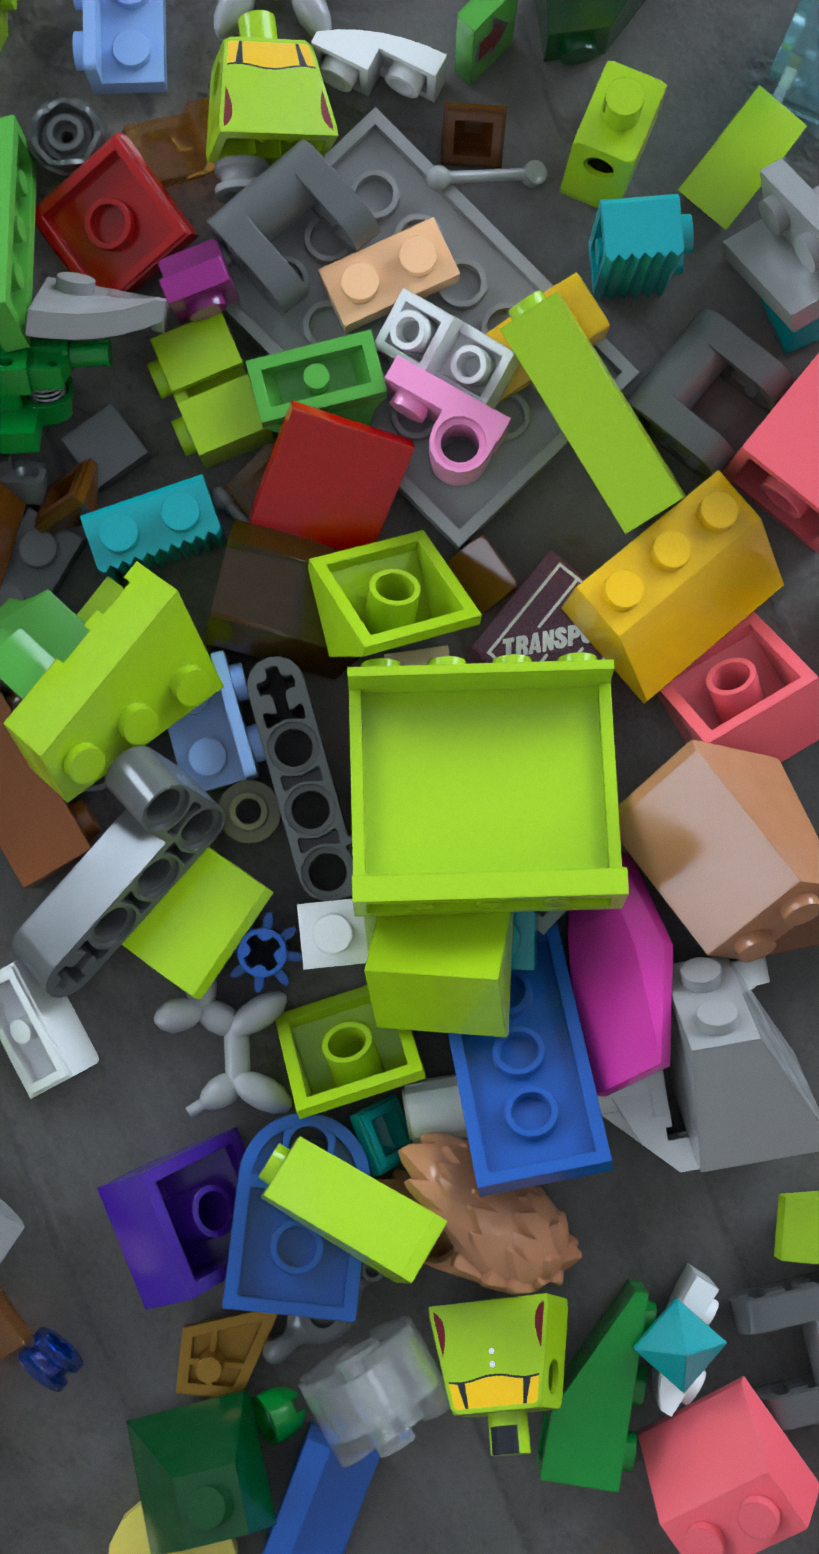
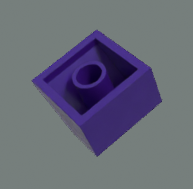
[97,1127,246,1310]

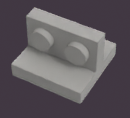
[723,158,819,333]

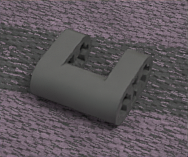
[205,139,381,315]
[627,308,794,480]
[728,1271,819,1431]

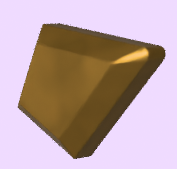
[176,1311,278,1397]

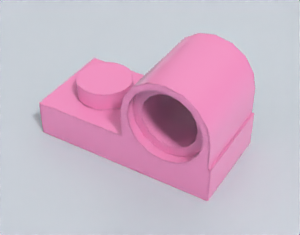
[384,355,511,486]

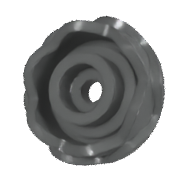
[27,97,106,177]

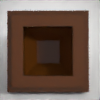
[440,101,507,168]
[34,458,98,533]

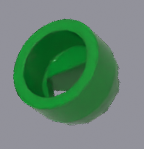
[251,1386,306,1446]

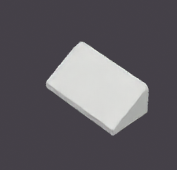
[0,959,99,1099]

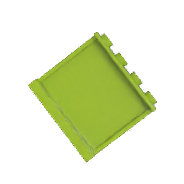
[347,652,629,917]

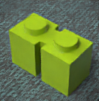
[147,312,274,470]

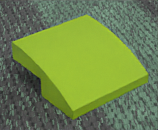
[122,847,274,1001]

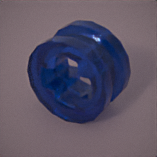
[17,1327,84,1392]

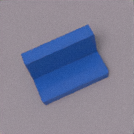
[261,1421,380,1554]

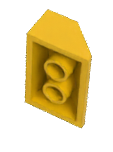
[561,470,784,704]

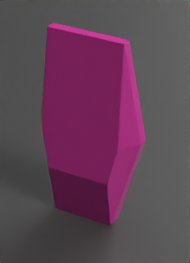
[568,852,673,1097]

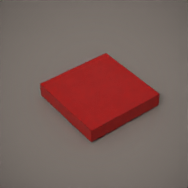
[35,132,199,293]
[249,400,415,551]

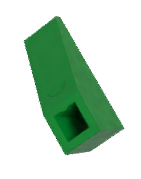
[536,1279,656,1493]

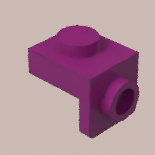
[159,239,241,323]

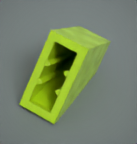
[258,1136,448,1284]

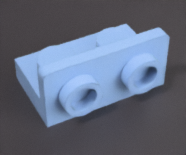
[73,0,167,94]
[168,650,266,793]

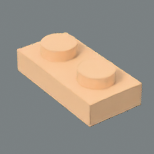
[318,217,460,334]

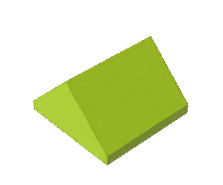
[308,530,482,657]
[364,912,514,1037]
[275,985,426,1119]

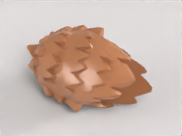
[376,1132,583,1295]

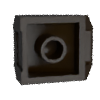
[204,519,360,680]

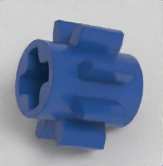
[230,912,302,993]

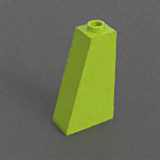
[500,290,686,534]

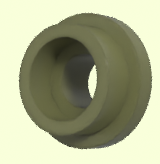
[218,780,282,844]

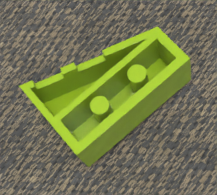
[3,561,224,803]

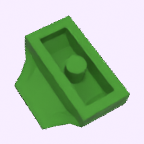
[246,329,387,433]
[0,589,89,699]

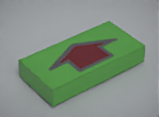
[454,0,518,86]

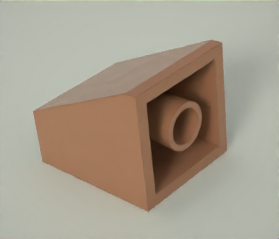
[618,739,819,962]

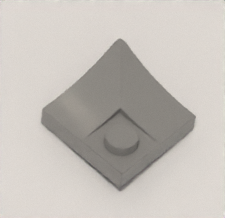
[25,272,172,340]

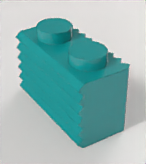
[588,194,694,302]
[80,474,227,583]

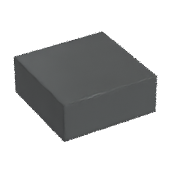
[60,402,151,494]

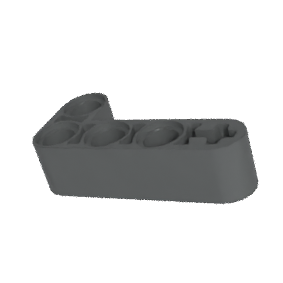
[247,656,353,901]
[12,746,225,998]

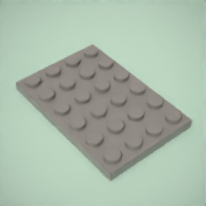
[222,107,640,551]

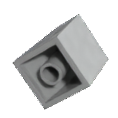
[669,956,819,1173]

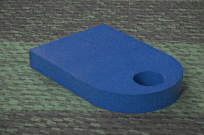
[222,1113,370,1322]

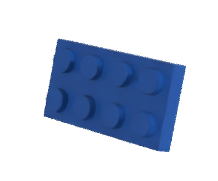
[448,921,613,1197]

